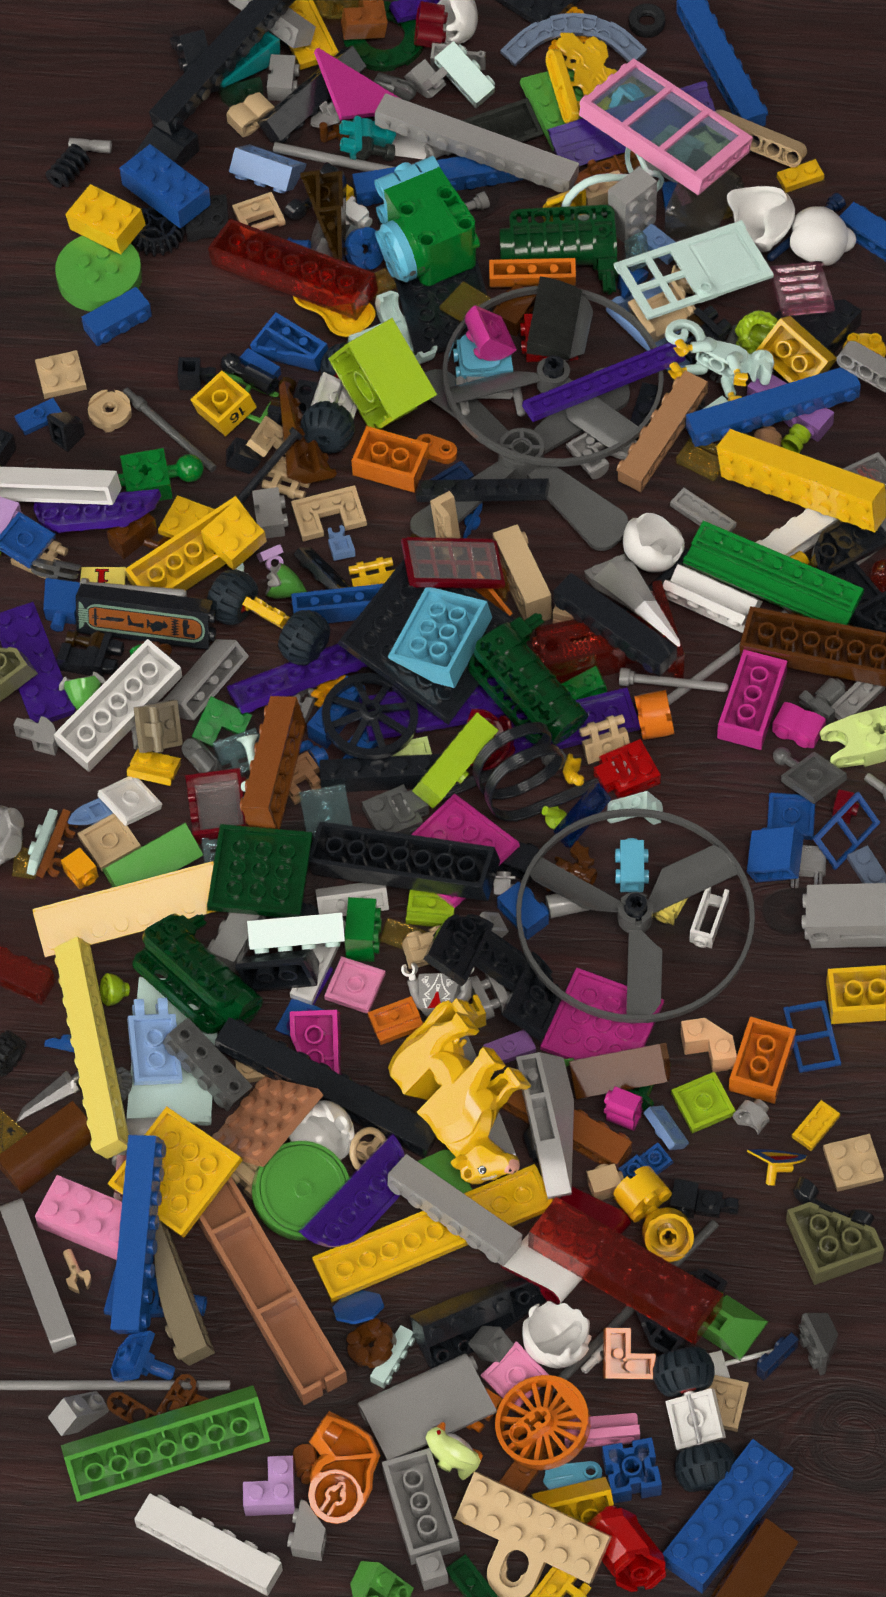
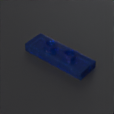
[553,782,612,848]

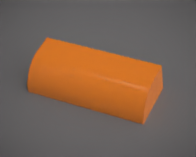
[489,258,576,288]

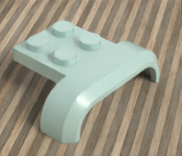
[348,291,437,364]

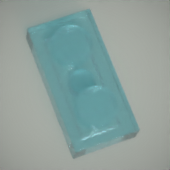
[624,231,648,272]

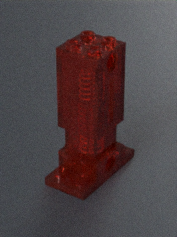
[532,580,685,684]

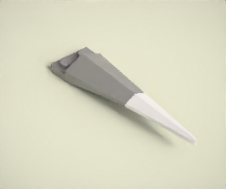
[584,554,681,646]

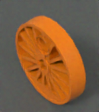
[495,1375,591,1470]

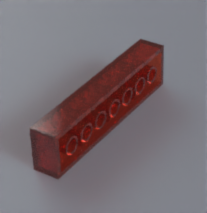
[208,219,379,320]
[528,1197,724,1345]

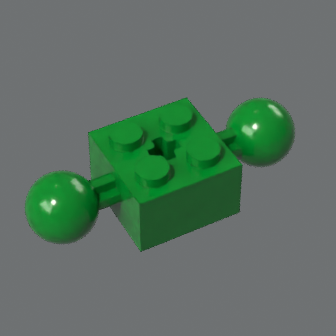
[101,448,204,501]

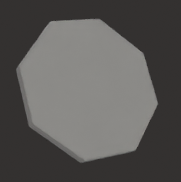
[311,101,341,128]

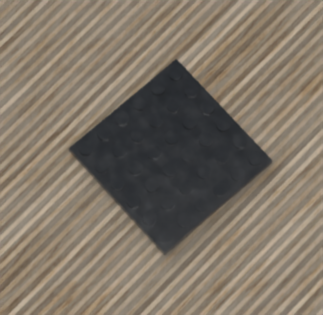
[338,547,515,725]

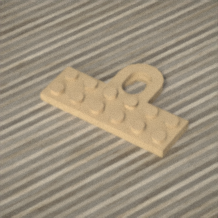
[454,1472,612,1597]

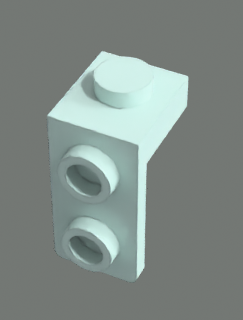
[607,791,663,825]

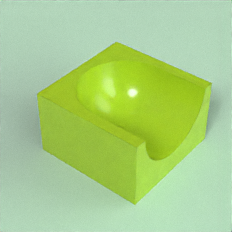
[328,318,437,429]

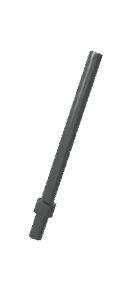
[123,387,217,472]

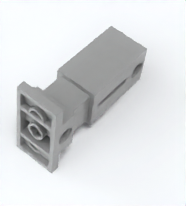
[802,883,886,948]

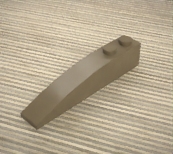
[154,1220,215,1366]

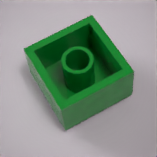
[344,897,382,962]

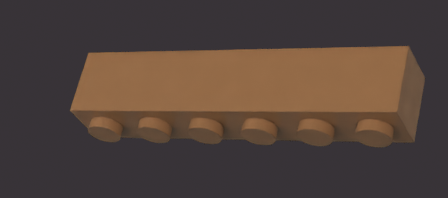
[617,370,708,492]

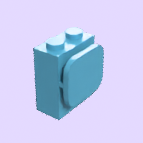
[453,334,513,379]

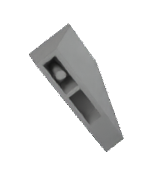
[516,1052,574,1199]

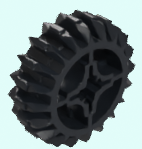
[132,205,185,257]

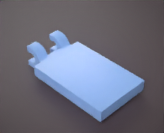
[127,998,183,1086]

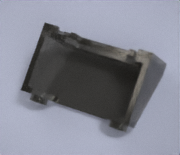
[665,149,745,240]

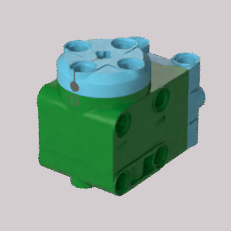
[374,156,480,286]

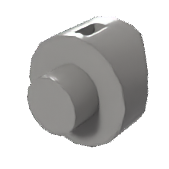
[733,1099,770,1134]

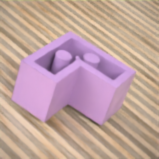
[243,1456,296,1516]

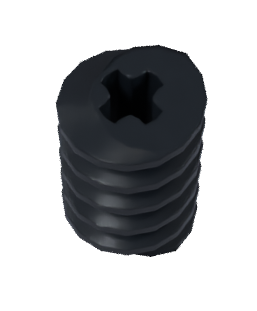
[45,144,91,188]

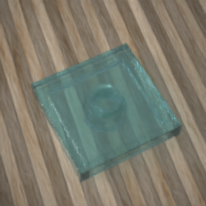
[299,784,353,837]

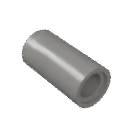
[545,893,589,919]

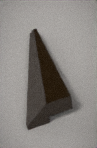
[300,170,347,267]

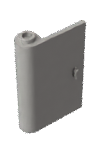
[357,1353,497,1460]

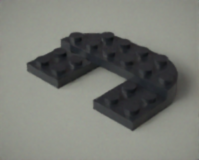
[810,521,886,633]
[423,914,560,1041]

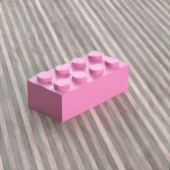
[35,1175,122,1260]

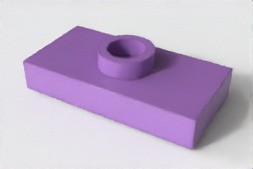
[483,1030,536,1064]

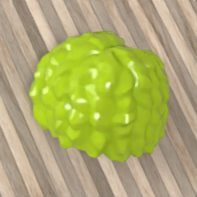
[735,310,778,354]

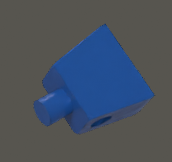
[43,578,80,632]

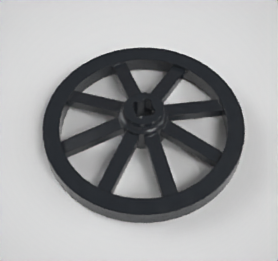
[322,673,418,760]

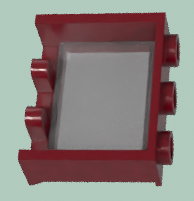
[185,768,249,845]

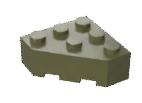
[0,647,38,702]
[786,1202,884,1285]

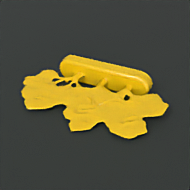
[546,33,617,123]

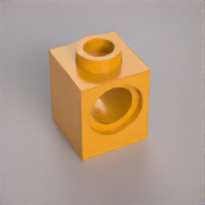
[61,847,99,890]

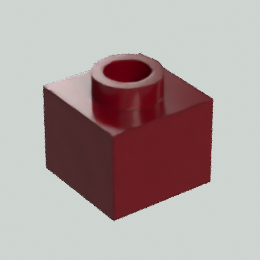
[832,789,859,824]

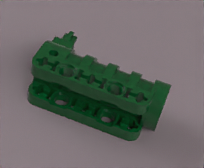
[468,612,589,744]

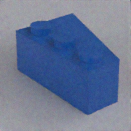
[250,312,329,372]

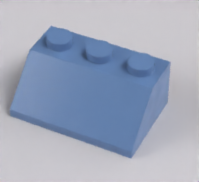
[229,144,306,193]

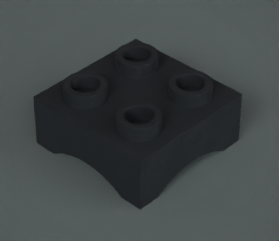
[186,194,230,242]

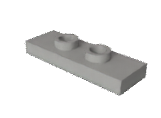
[670,488,736,532]

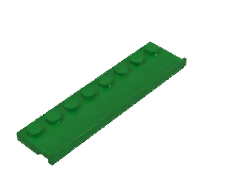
[683,520,864,625]

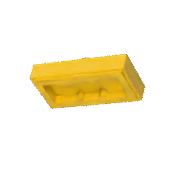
[792,1100,841,1151]

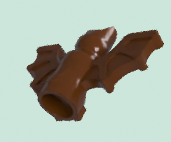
[546,841,598,892]

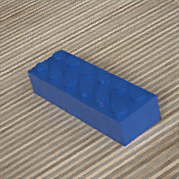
[662,1439,794,1594]

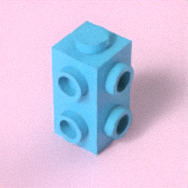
[615,838,649,892]

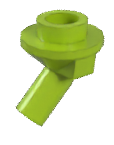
[542,806,568,829]

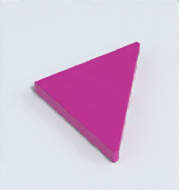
[314,48,401,120]

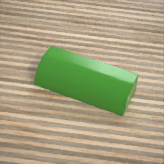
[102,823,203,888]

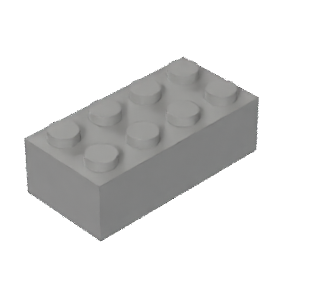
[382,1448,460,1565]

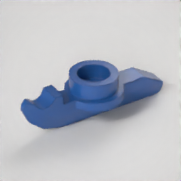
[463,503,483,538]
[44,1035,74,1052]

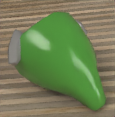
[265,563,307,599]
[59,671,106,710]

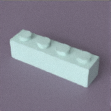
[370,1325,415,1388]

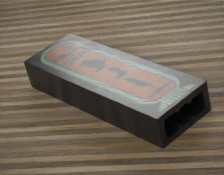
[76,583,217,650]

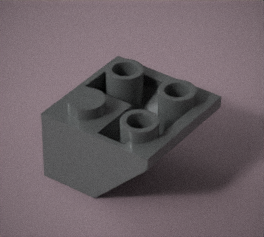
[798,1313,838,1376]

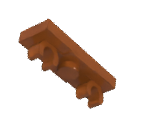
[35,808,78,878]

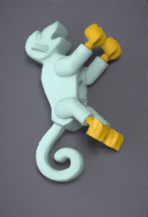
[665,319,774,401]

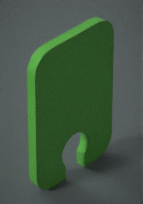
[417,1150,472,1194]

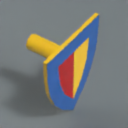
[747,1149,807,1185]

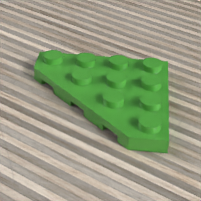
[520,67,584,151]

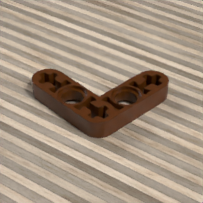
[107,1374,199,1424]

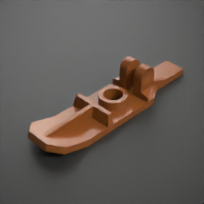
[573,151,641,186]

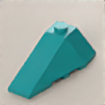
[220,31,280,87]

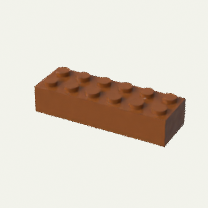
[240,696,306,829]

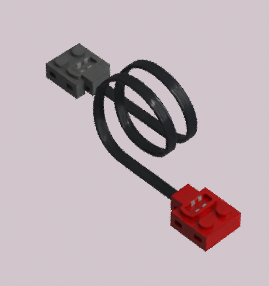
[362,722,661,835]

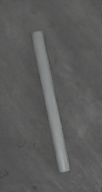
[273,142,392,172]

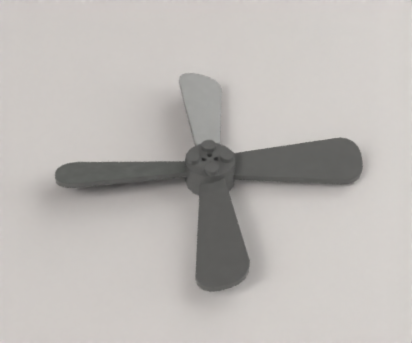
[410,368,630,551]

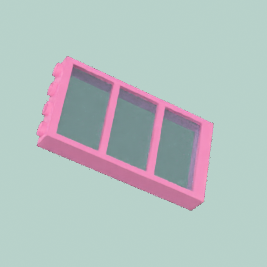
[579,58,753,195]

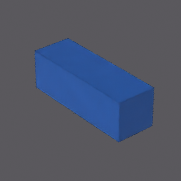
[240,348,281,379]

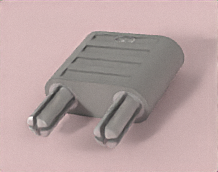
[791,845,826,888]

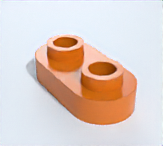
[416,434,457,464]

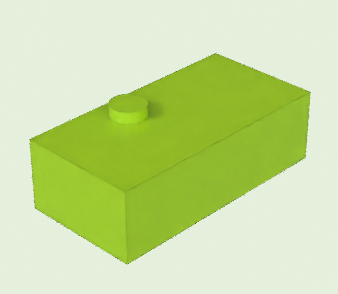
[412,713,499,808]

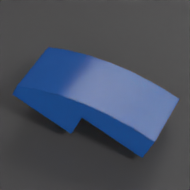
[618,1143,674,1179]

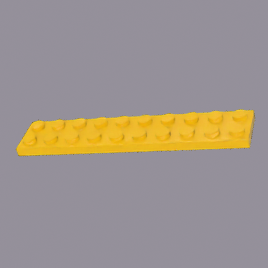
[312,1164,555,1302]

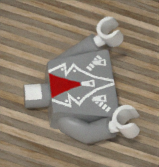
[401,963,474,1017]

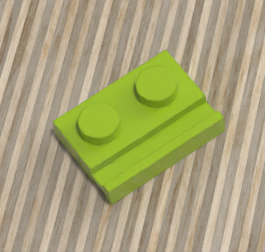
[406,890,455,927]

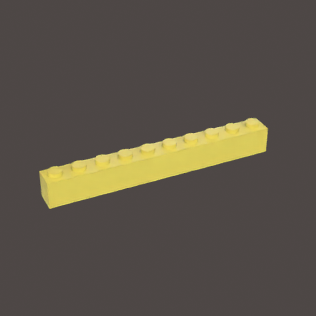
[54,936,129,1159]

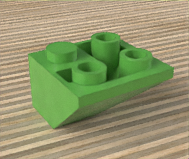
[699,1295,768,1361]
[350,1561,414,1597]

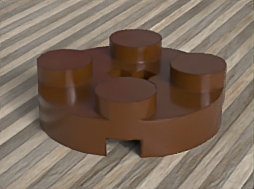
[346,1318,397,1368]

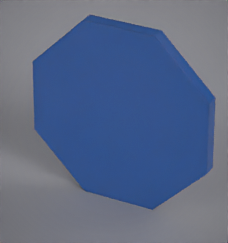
[332,1290,384,1324]

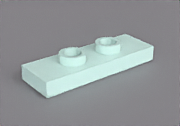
[27,809,58,876]

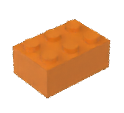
[351,426,429,493]
[729,1017,796,1104]

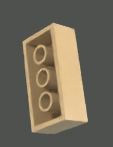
[493,524,552,621]

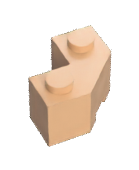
[680,1018,737,1072]

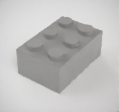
[608,166,657,244]

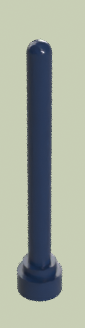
[767,193,846,262]

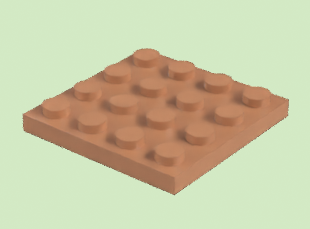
[212,1077,323,1167]

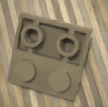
[133,700,183,753]

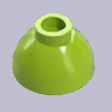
[100,973,130,1006]

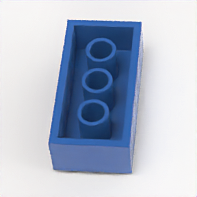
[120,144,211,229]

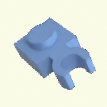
[328,525,355,561]

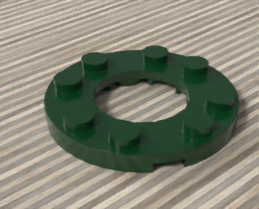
[343,1,424,72]

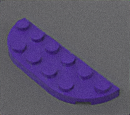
[34,489,161,533]
[299,1134,405,1247]

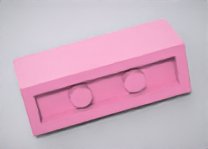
[563,1413,640,1449]

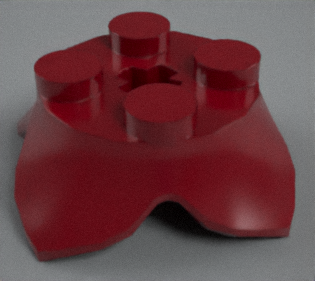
[467,709,515,771]

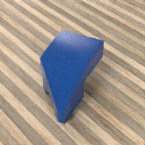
[617,265,649,299]

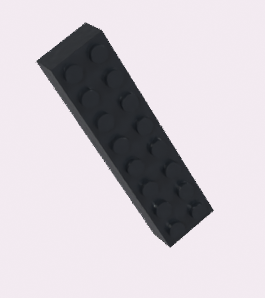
[309,821,500,901]

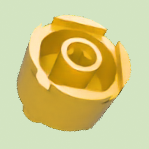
[613,1166,672,1222]
[642,1207,694,1262]

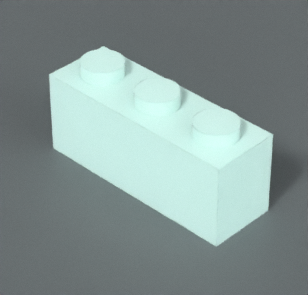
[434,41,495,109]

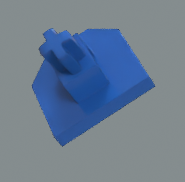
[110,1330,175,1382]

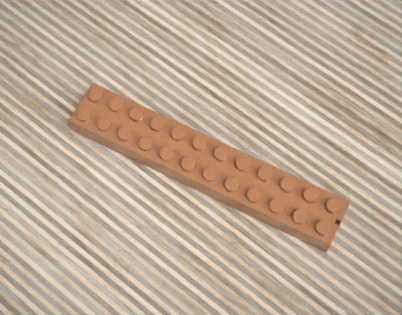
[197,1177,347,1405]

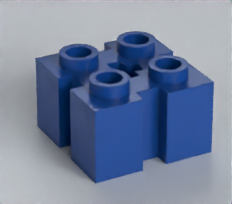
[602,1437,662,1503]

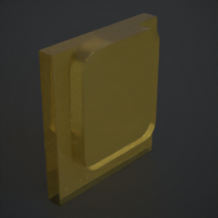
[440,281,491,322]

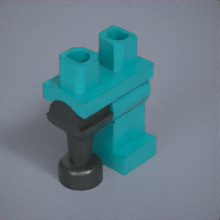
[339,116,396,161]

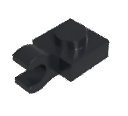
[695,1189,739,1218]

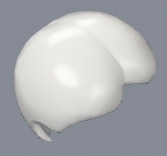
[790,206,856,266]
[623,513,685,573]

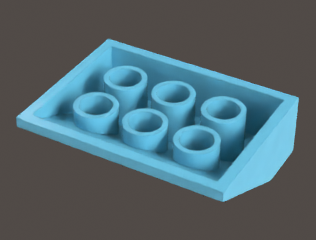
[388,587,492,688]

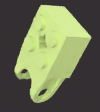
[819,706,886,768]

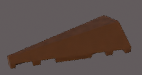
[279,381,337,484]

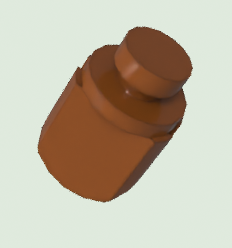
[293,1444,318,1484]

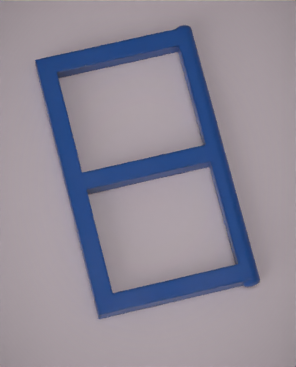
[812,792,880,870]
[783,1000,841,1073]

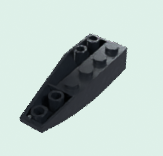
[410,1277,547,1369]

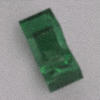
[217,77,264,107]

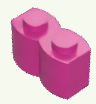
[772,702,826,748]
[604,1086,643,1131]

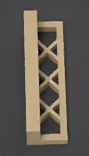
[430,491,463,574]

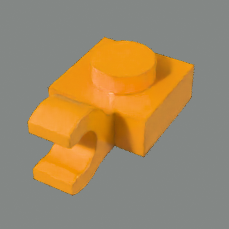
[311,675,347,707]

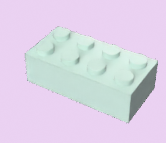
[247,913,345,954]

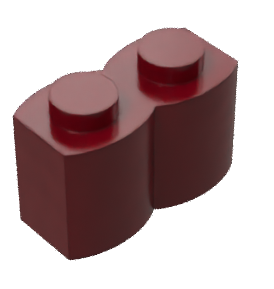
[414,1,448,48]

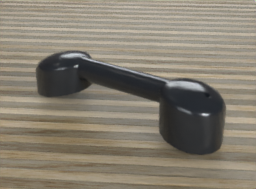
[284,162,339,220]
[793,1177,875,1226]

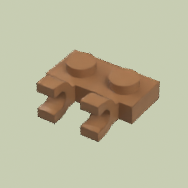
[289,751,321,805]

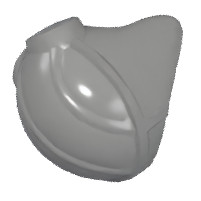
[0,805,24,865]

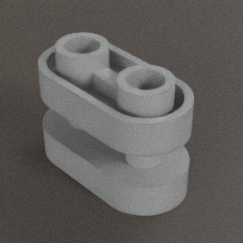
[471,973,511,1020]

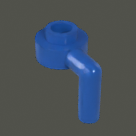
[299,740,329,769]

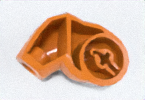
[308,1411,380,1524]

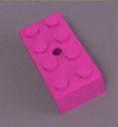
[717,650,788,750]

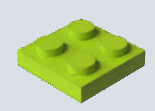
[671,1072,736,1133]

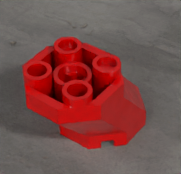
[587,1506,666,1592]

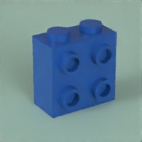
[747,825,804,883]

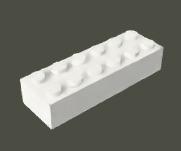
[54,639,182,772]

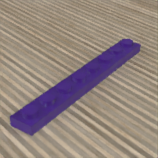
[522,342,686,422]

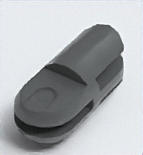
[373,72,417,101]
[31,558,81,582]
[182,738,223,773]

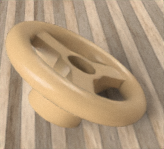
[349,1127,386,1170]

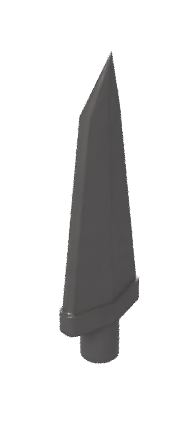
[16,1071,80,1123]

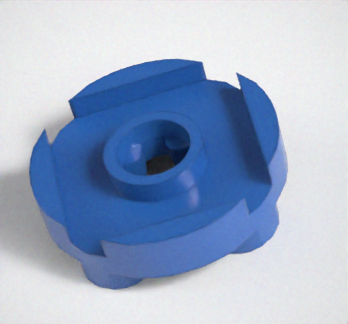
[345,227,384,270]

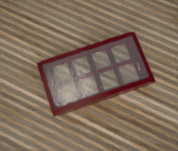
[401,537,505,589]

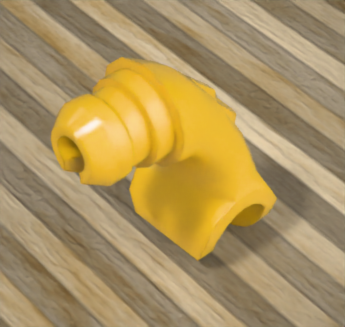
[562,753,585,787]

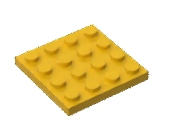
[108,1106,243,1238]

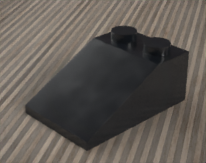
[132,125,200,167]

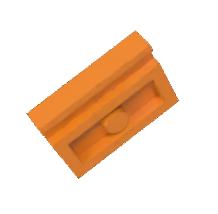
[368,996,423,1045]

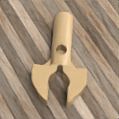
[63,1249,92,1293]

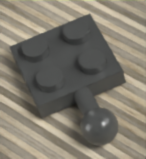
[773,747,847,804]

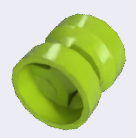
[781,424,811,453]

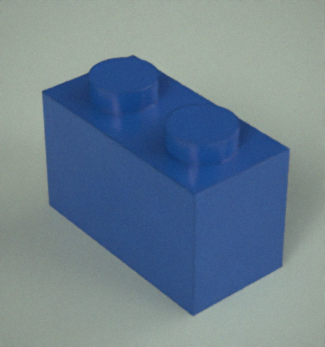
[497,882,549,940]

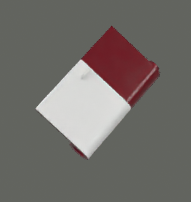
[501,1187,631,1305]

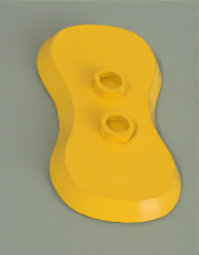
[293,272,375,338]

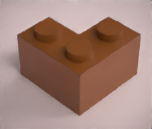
[341,0,388,40]

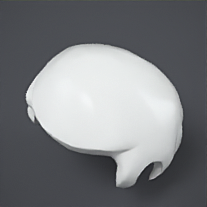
[437,0,478,45]
[288,1100,355,1160]
[522,1301,592,1368]

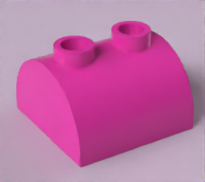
[465,305,517,361]

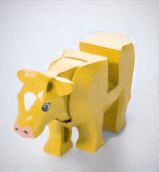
[388,998,531,1185]

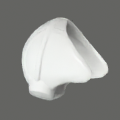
[727,186,795,252]

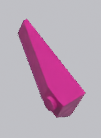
[290,1010,341,1074]

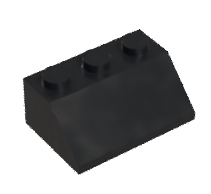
[235,949,319,992]

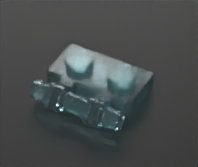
[213,728,260,775]

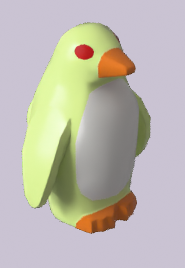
[425,1422,483,1480]

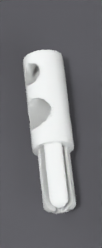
[581,1344,603,1374]

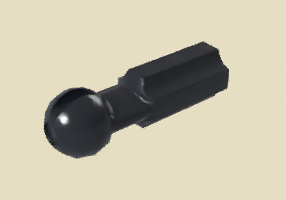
[220,353,279,395]

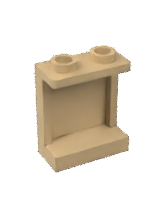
[628,281,696,342]

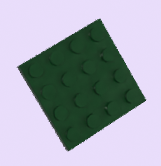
[207,824,313,918]

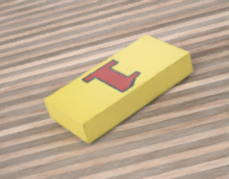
[80,567,126,585]

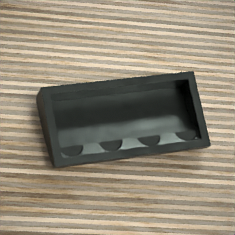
[461,98,543,143]
[526,276,582,360]

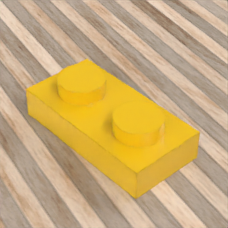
[777,159,824,193]

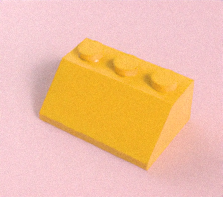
[532,1477,614,1524]

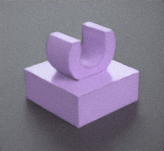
[256,544,284,571]

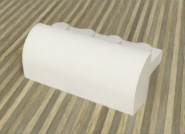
[662,564,763,633]

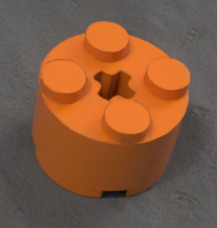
[634,690,675,740]

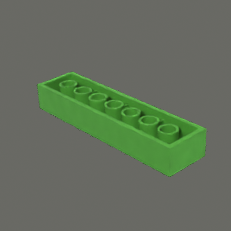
[61,1386,270,1502]

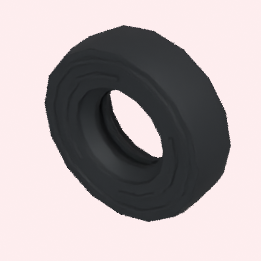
[629,3,665,38]

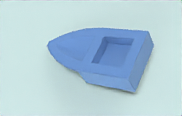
[68,798,113,826]

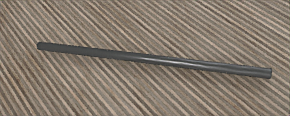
[545,1220,719,1395]

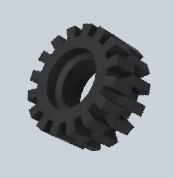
[0,1030,26,1077]

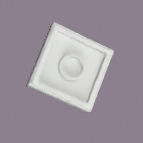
[97,776,162,826]

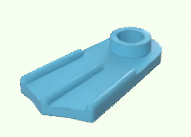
[543,1461,602,1490]

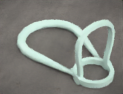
[561,147,664,221]

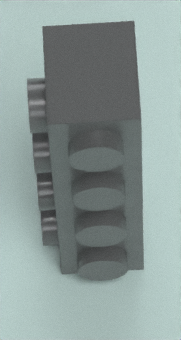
[163,1018,253,1112]

